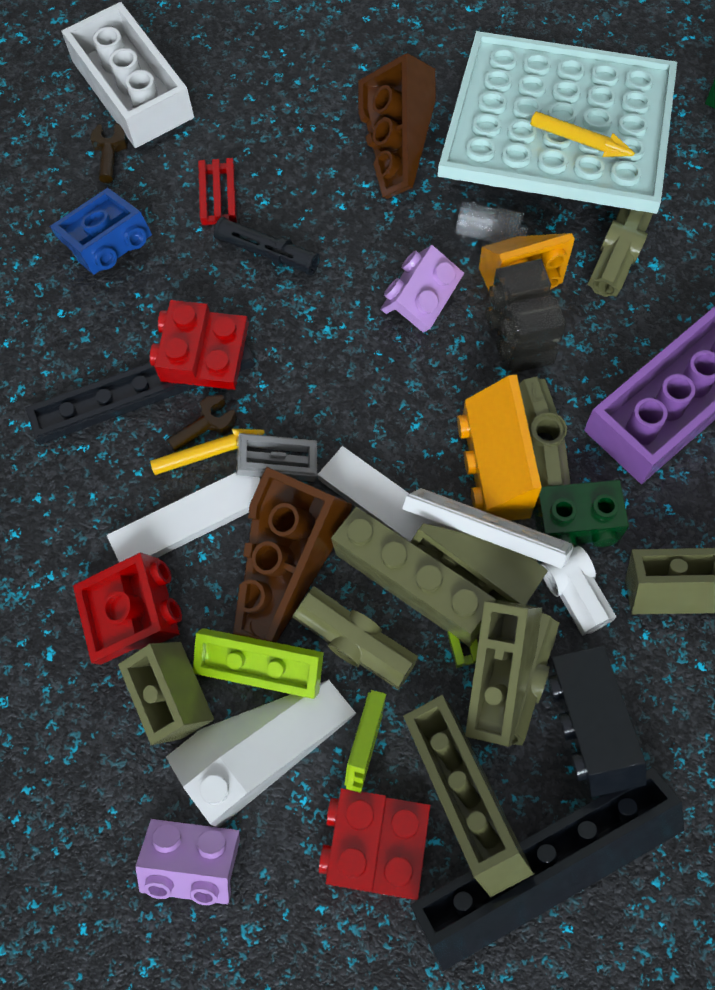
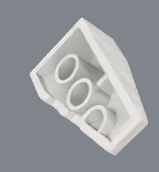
[166,680,356,828]

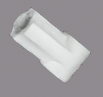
[540,546,616,636]

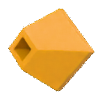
[479,233,575,303]

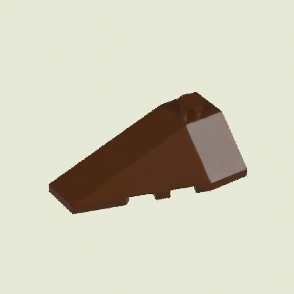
[358,53,436,199]
[233,467,353,643]

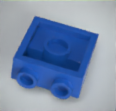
[50,188,152,275]

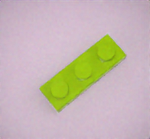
[193,628,324,699]

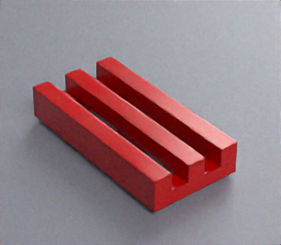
[198,158,237,225]

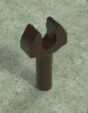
[90,123,128,184]
[166,395,237,452]

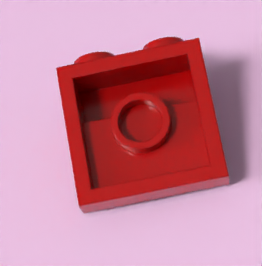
[150,300,249,390]
[73,552,182,665]
[318,788,431,901]

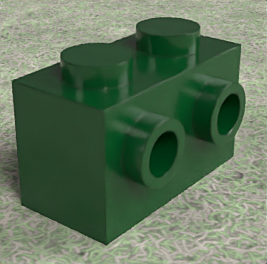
[534,480,629,548]

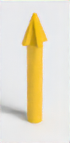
[531,111,635,157]
[150,428,265,475]

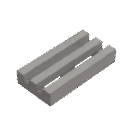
[236,433,317,482]

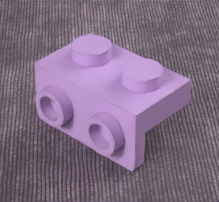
[381,245,464,332]
[135,819,240,905]

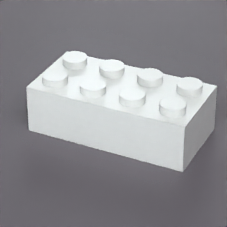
[61,2,194,148]

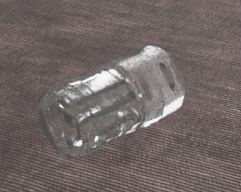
[455,201,528,244]

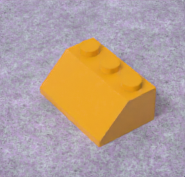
[457,374,542,521]

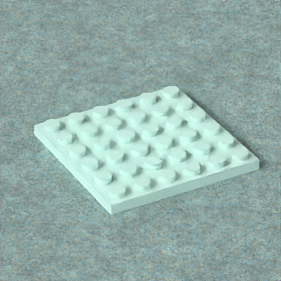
[438,31,677,214]

